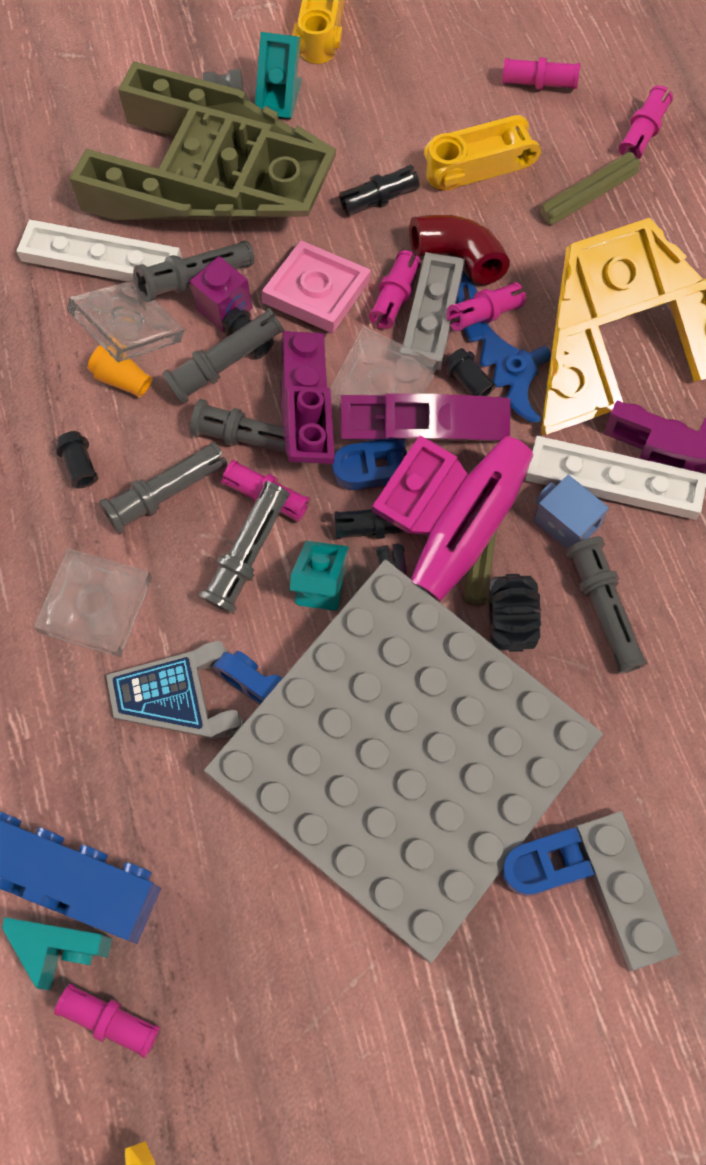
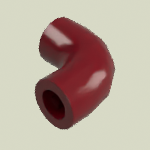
[409,215,510,284]

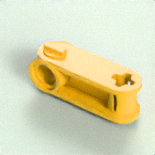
[292,0,345,64]
[424,115,542,191]

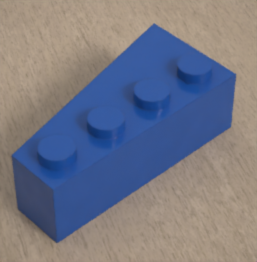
[0,812,161,944]

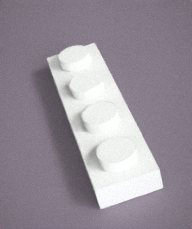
[16,219,182,283]
[525,436,706,520]

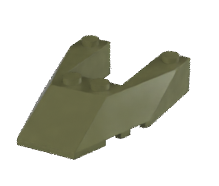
[69,61,336,221]

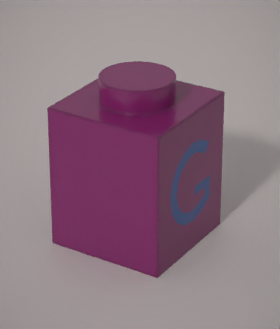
[189,256,253,333]

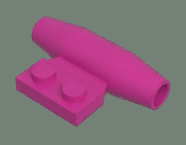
[372,435,534,602]

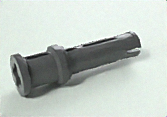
[133,240,255,302]
[163,308,285,404]
[190,399,287,454]
[99,442,227,535]
[198,481,290,614]
[565,536,648,674]

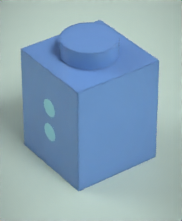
[534,474,609,549]

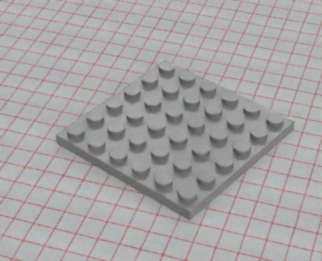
[204,559,604,964]

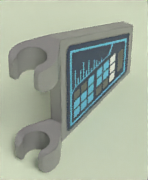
[106,641,244,739]

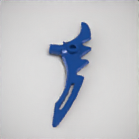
[456,271,551,422]

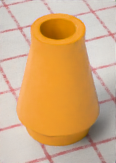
[87,342,152,398]

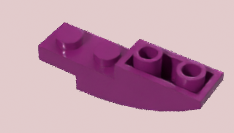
[280,331,335,464]
[341,393,510,441]
[603,400,706,474]

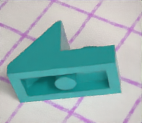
[255,32,302,118]
[290,540,349,611]
[2,917,113,991]

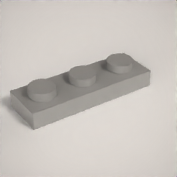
[401,252,465,370]
[575,811,680,972]

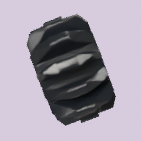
[488,574,541,652]

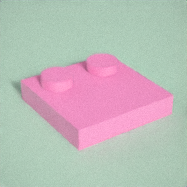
[262,240,371,334]

